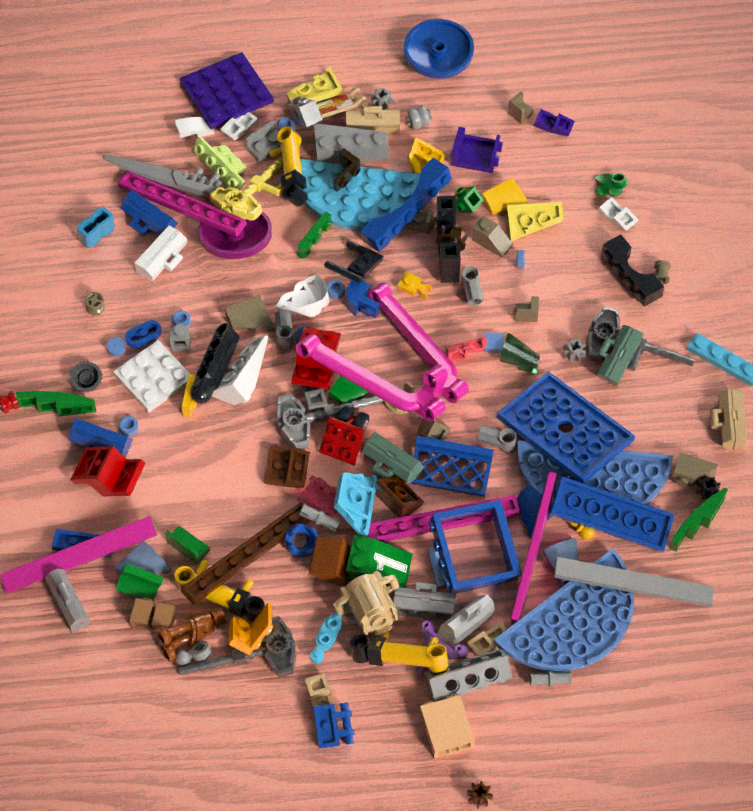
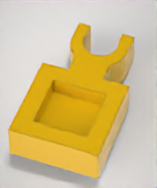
[397,271,432,299]

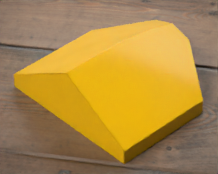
[408,137,446,174]

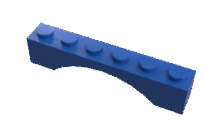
[360,158,452,252]

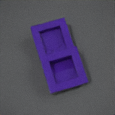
[533,109,575,136]

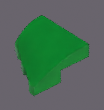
[329,376,368,405]

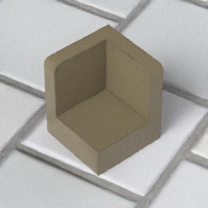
[508,91,533,124]
[515,296,539,322]
[418,418,450,440]

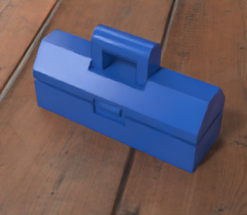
[120,189,178,236]
[69,418,133,457]

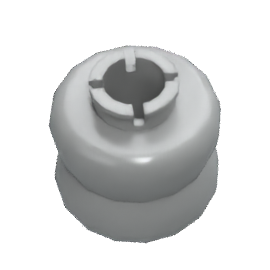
[405,105,432,130]

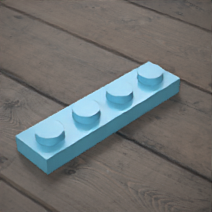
[687,333,753,387]

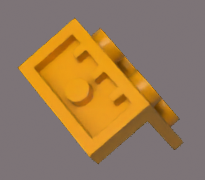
[229,603,273,655]

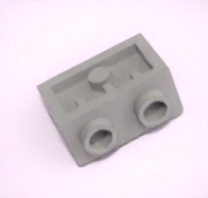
[245,121,281,163]

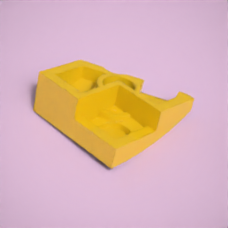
[482,178,529,214]

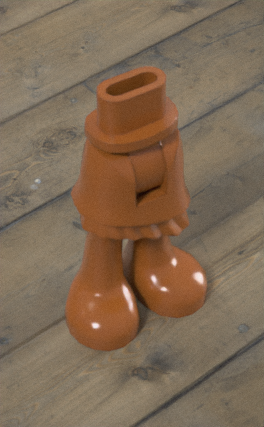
[156,609,226,662]

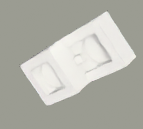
[220,112,259,140]
[175,117,215,138]
[598,197,638,232]

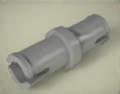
[299,504,340,532]
[529,671,572,687]

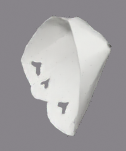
[276,274,330,318]

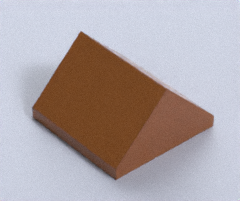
[308,538,351,587]

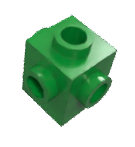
[454,186,484,213]

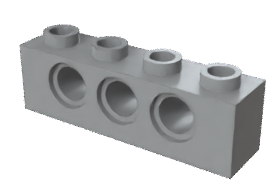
[424,649,512,701]

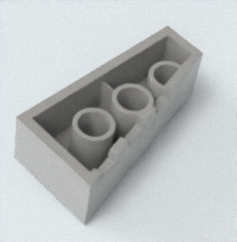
[314,123,389,163]

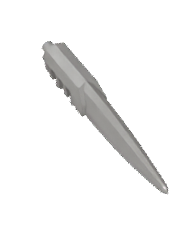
[103,155,223,199]

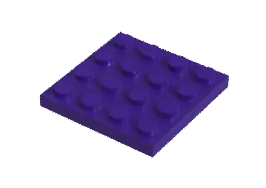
[179,52,274,129]

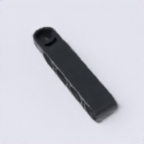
[191,323,240,404]

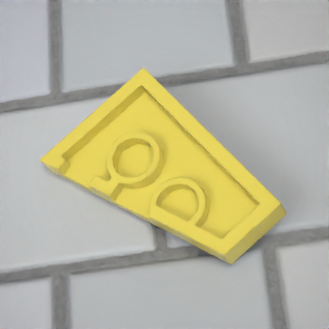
[287,67,343,103]
[507,202,563,241]

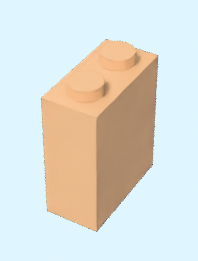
[420,695,475,759]

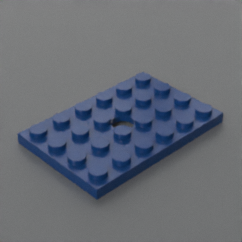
[496,371,635,484]

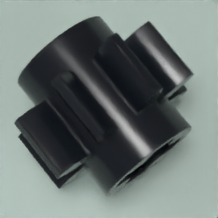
[696,475,721,500]

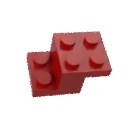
[291,327,341,390]
[70,446,145,497]

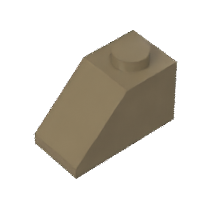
[472,216,513,258]
[672,453,718,487]

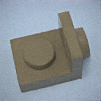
[408,209,436,234]

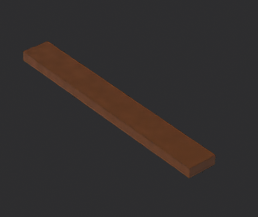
[181,502,311,605]

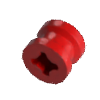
[0,391,19,414]

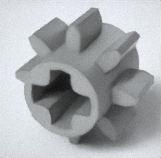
[371,88,393,110]
[563,339,586,362]

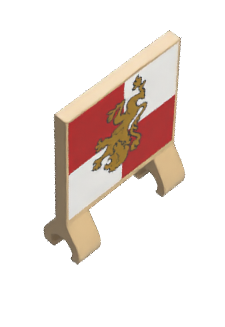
[316,87,368,118]

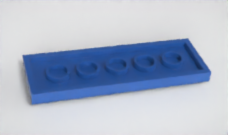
[550,477,675,553]

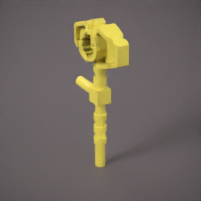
[210,156,283,220]

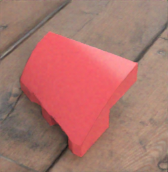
[446,336,487,362]

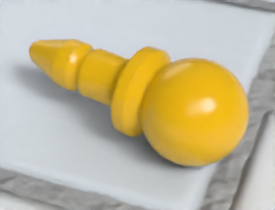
[567,521,595,539]

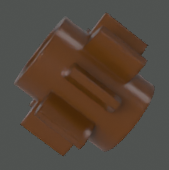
[466,781,493,809]

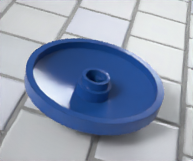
[404,19,474,79]

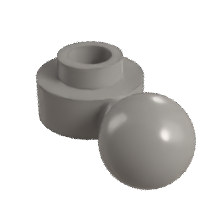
[175,641,212,666]

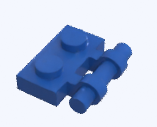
[313,702,355,749]

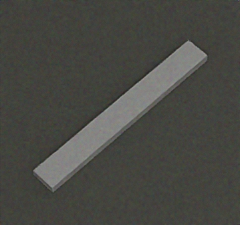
[554,557,714,607]

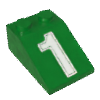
[346,535,413,588]

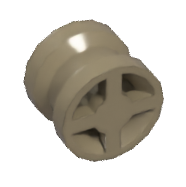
[85,292,105,315]

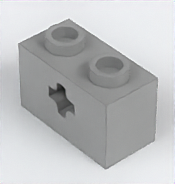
[288,96,322,127]

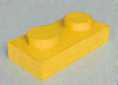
[182,374,197,417]

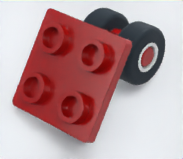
[319,406,369,465]

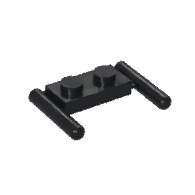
[324,240,384,283]

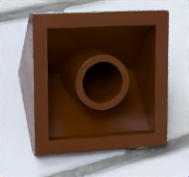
[376,476,424,518]

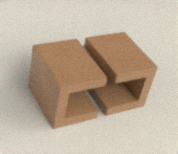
[130,598,177,633]

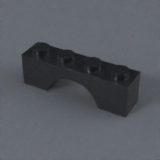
[601,234,664,307]

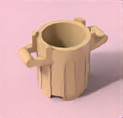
[333,571,399,636]

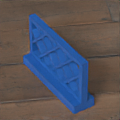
[410,436,494,497]

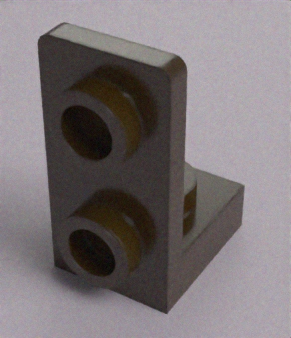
[334,148,361,192]

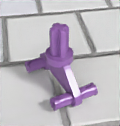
[416,621,468,676]

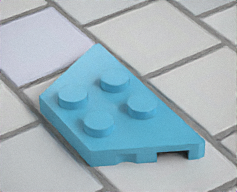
[334,473,378,537]

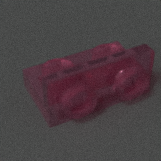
[298,475,337,518]

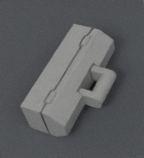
[45,569,91,633]
[393,582,456,621]
[437,595,495,648]

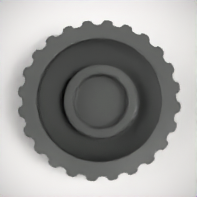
[70,361,103,392]

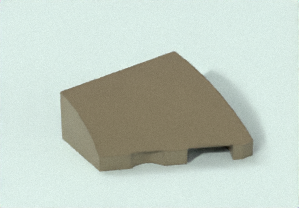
[225,295,274,331]

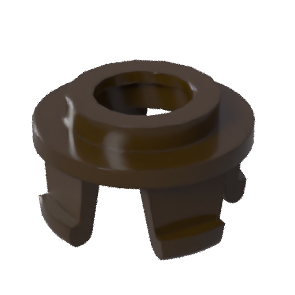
[435,225,468,252]

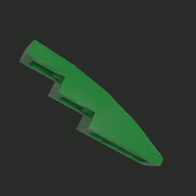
[16,391,97,417]
[670,488,728,552]

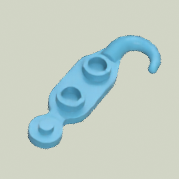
[310,604,356,664]

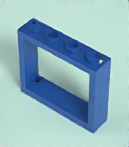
[428,500,522,594]

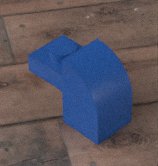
[346,280,380,318]

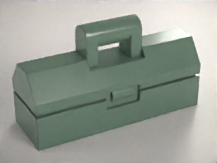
[597,325,644,387]
[362,432,424,484]

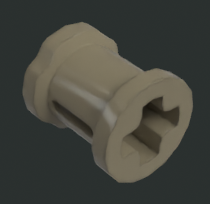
[654,260,671,285]

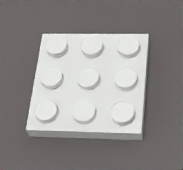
[113,340,190,413]

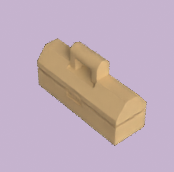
[346,106,400,133]
[710,390,747,449]

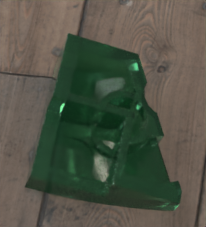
[500,333,541,374]

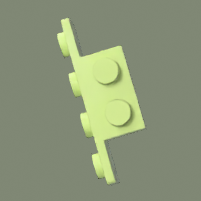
[192,137,246,191]

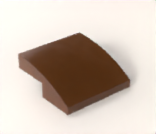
[264,446,310,488]

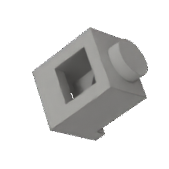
[170,324,191,351]

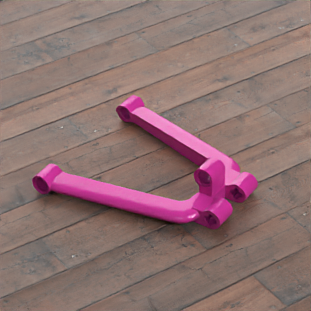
[296,282,469,422]

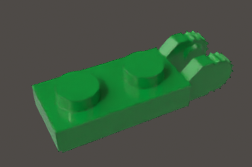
[297,211,332,259]

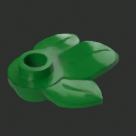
[595,173,628,197]

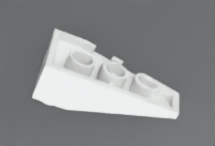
[212,335,268,405]

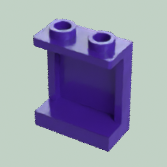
[451,127,503,173]

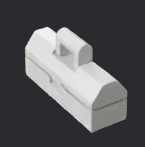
[135,225,187,281]

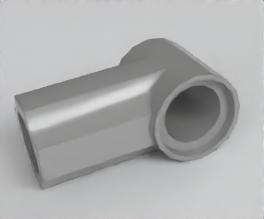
[462,266,484,306]
[275,309,294,349]
[477,425,516,453]

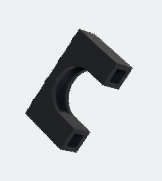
[436,196,461,283]

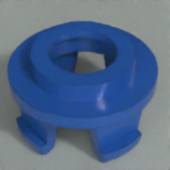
[285,524,318,557]

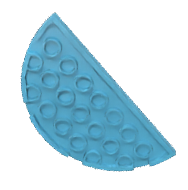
[300,159,420,231]

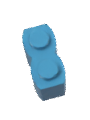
[77,207,115,248]

